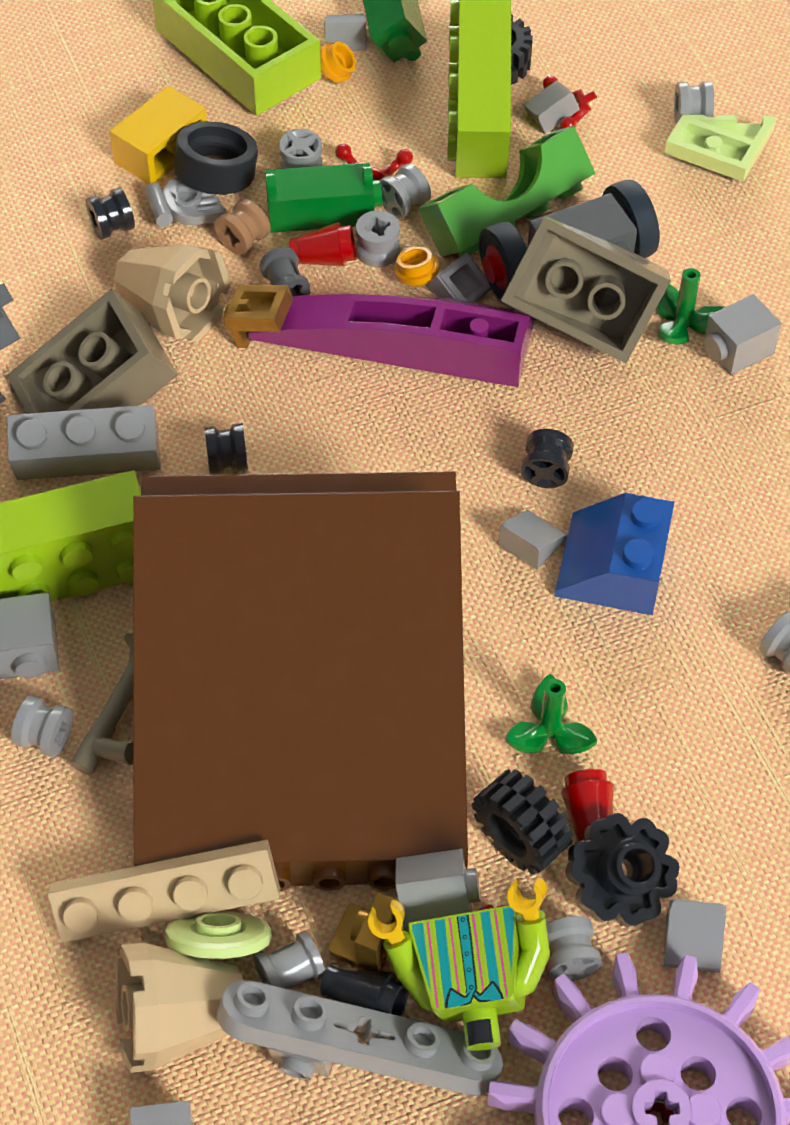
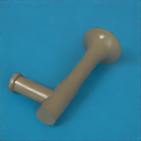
[70,633,133,775]

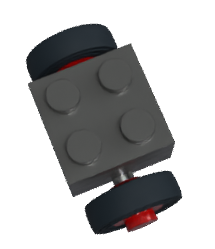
[479,179,660,305]

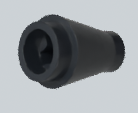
[320,963,409,1017]

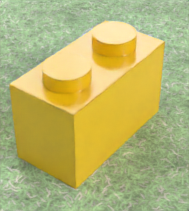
[109,85,207,184]

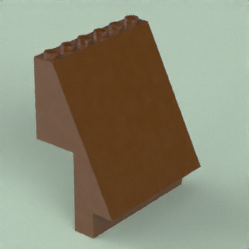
[133,471,468,891]

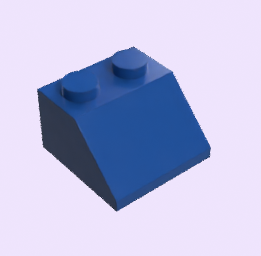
[554,492,675,616]

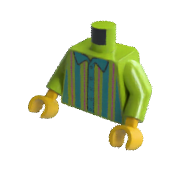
[368,878,550,1051]

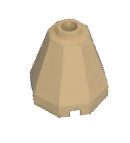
[113,244,231,342]
[116,943,251,1073]

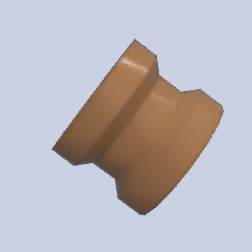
[214,198,271,255]

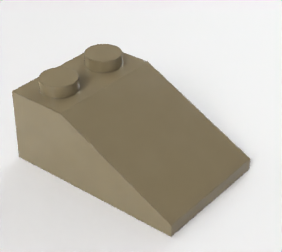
[501,216,671,363]
[6,288,179,414]

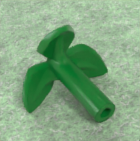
[656,268,725,345]
[505,674,597,754]

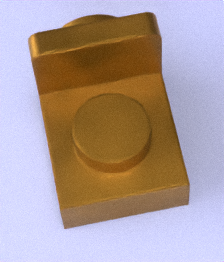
[224,285,294,348]
[328,892,398,971]

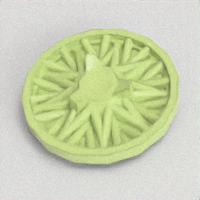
[165,911,271,959]

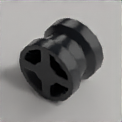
[85,187,135,240]
[204,423,248,474]
[521,428,574,488]

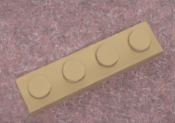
[47,839,280,943]

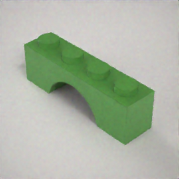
[418,126,596,258]

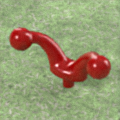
[543,75,597,129]
[335,143,413,180]

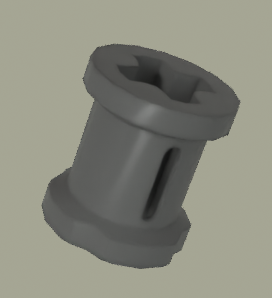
[259,247,311,296]

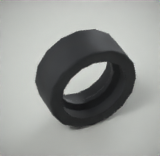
[173,121,258,195]

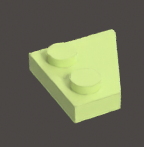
[664,114,776,182]

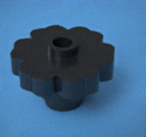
[565,813,680,927]

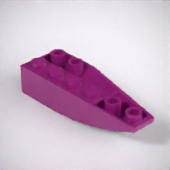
[248,294,535,387]

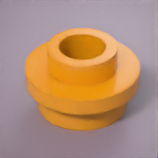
[320,41,356,83]
[394,246,440,287]

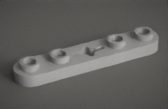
[217,980,503,1096]

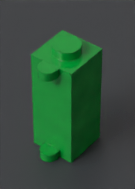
[363,0,428,63]
[265,162,382,233]

